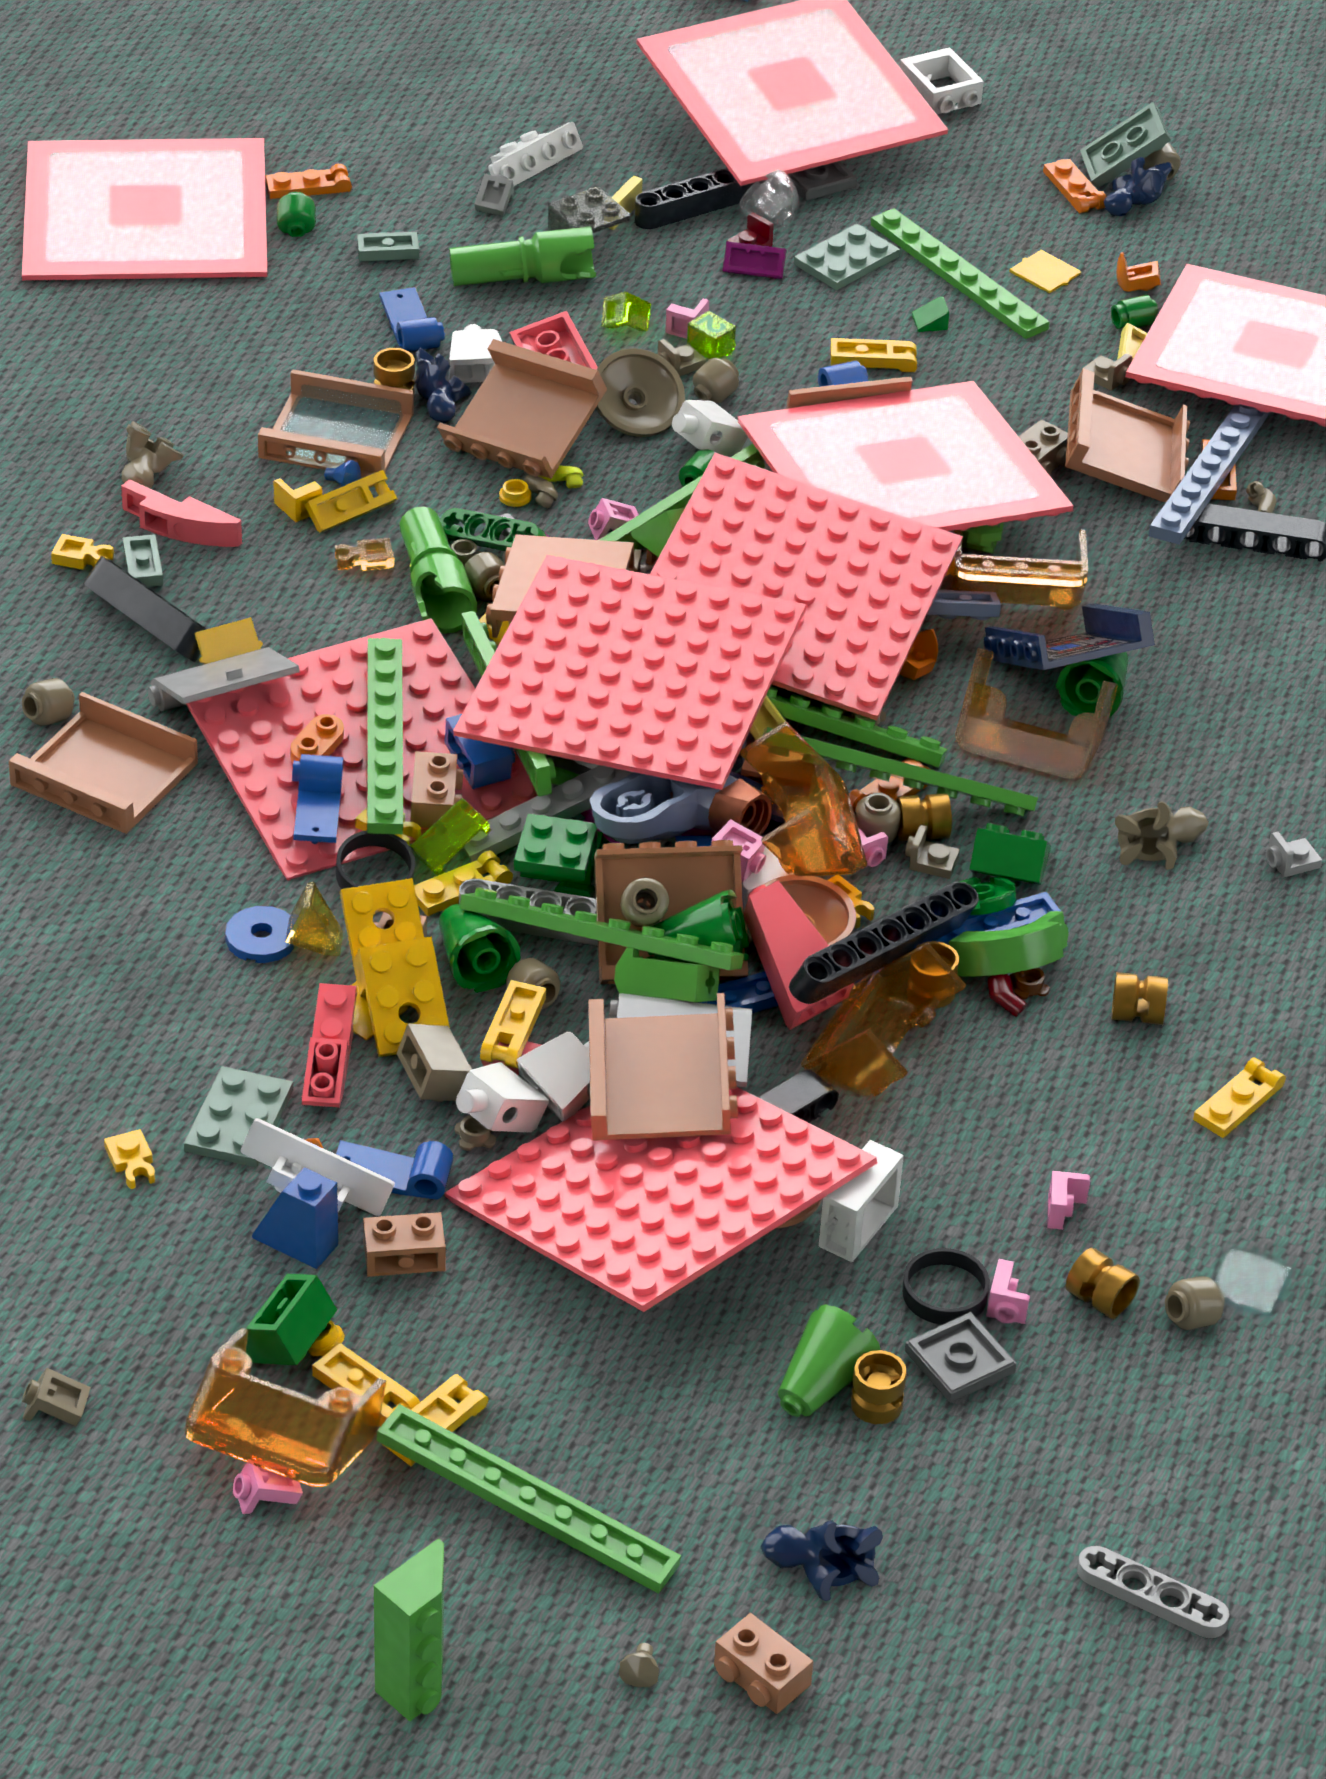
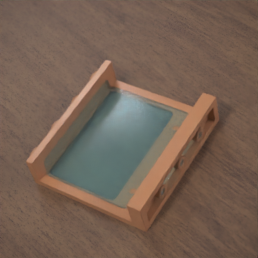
[258,369,414,477]

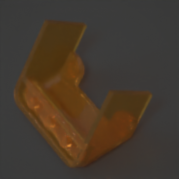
[950,530,1088,610]
[955,648,1118,779]
[740,721,867,877]
[801,943,966,1097]
[185,1327,386,1487]

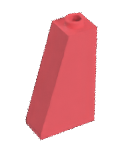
[743,880,854,1030]

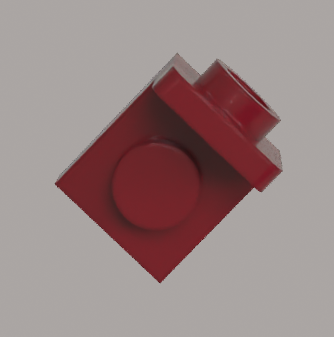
[727,212,774,247]

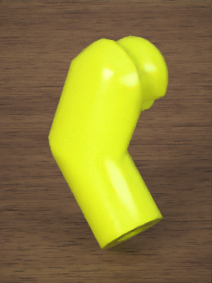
[538,465,584,489]

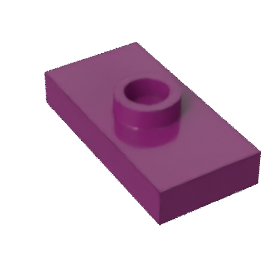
[722,241,787,279]

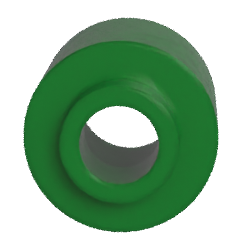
[1111,295,1158,329]
[679,449,715,487]

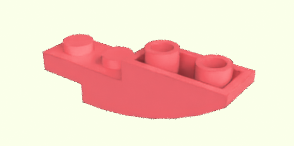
[121,479,242,547]
[302,983,357,1108]

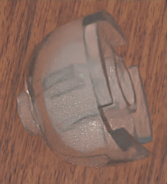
[739,170,799,227]

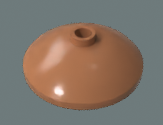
[764,874,856,946]

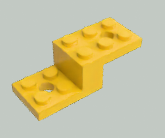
[340,878,450,1057]

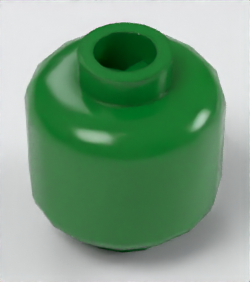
[276,191,316,237]

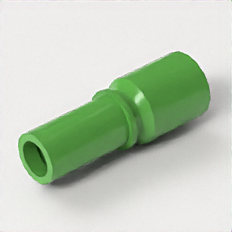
[449,226,596,286]
[400,506,477,634]

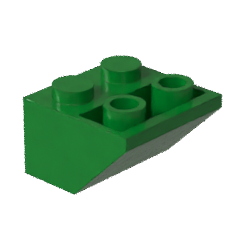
[969,823,1051,885]
[234,1274,337,1366]

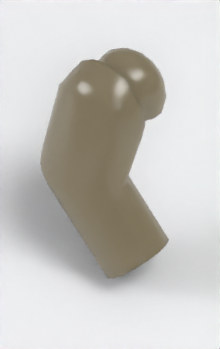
[524,474,558,508]
[1246,481,1277,513]

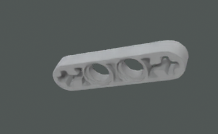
[1077,1546,1230,1638]

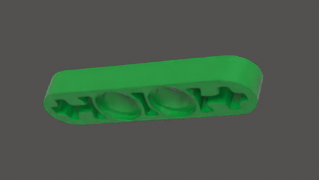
[440,508,547,551]

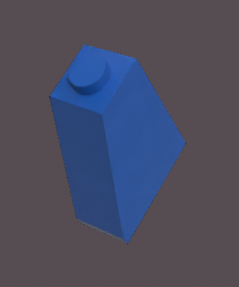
[252,1167,338,1269]

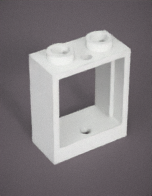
[900,47,983,114]
[819,1140,904,1262]

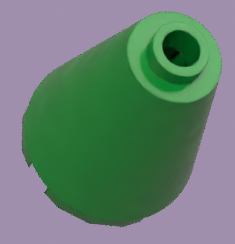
[1056,652,1128,721]
[648,889,749,961]
[439,904,521,993]

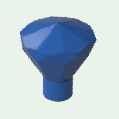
[324,460,361,487]

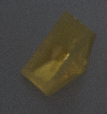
[285,881,344,956]

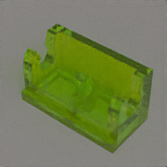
[411,798,491,876]

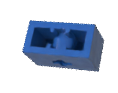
[444,714,515,789]

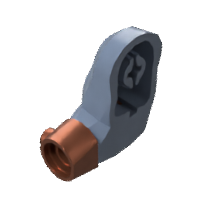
[589,772,772,844]

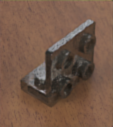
[548,187,630,233]

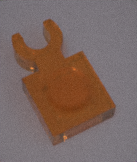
[335,538,394,571]

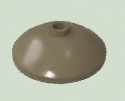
[596,348,685,437]

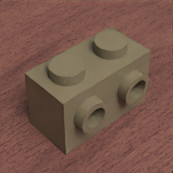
[1018,419,1068,476]
[397,1024,472,1102]

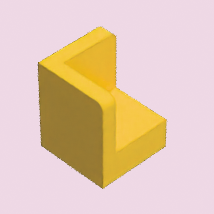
[273,478,322,522]

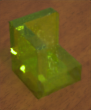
[601,291,651,332]

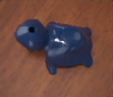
[1104,157,1172,216]
[415,348,472,423]
[760,1520,883,1601]

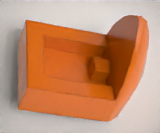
[1116,252,1161,292]
[899,629,938,680]

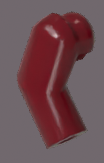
[988,974,1027,1017]

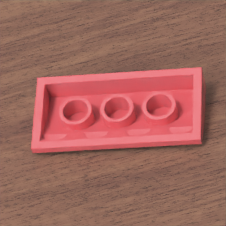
[509,311,598,370]

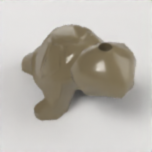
[121,421,184,489]
[1115,801,1209,870]

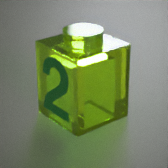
[687,311,736,360]

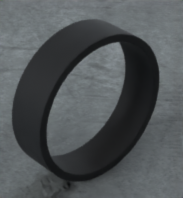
[335,831,415,889]
[902,1248,990,1325]

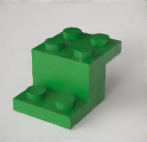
[514,813,603,885]

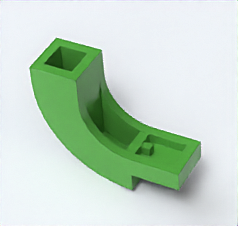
[949,911,1069,976]

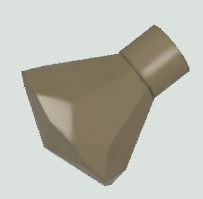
[619,1643,659,1687]

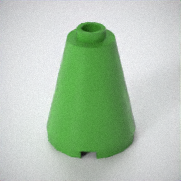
[778,1304,880,1417]

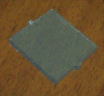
[1215,1248,1291,1316]

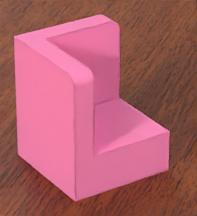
[665,298,709,341]

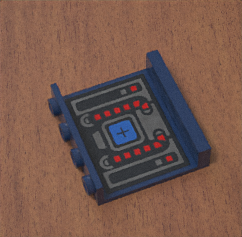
[984,603,1155,670]

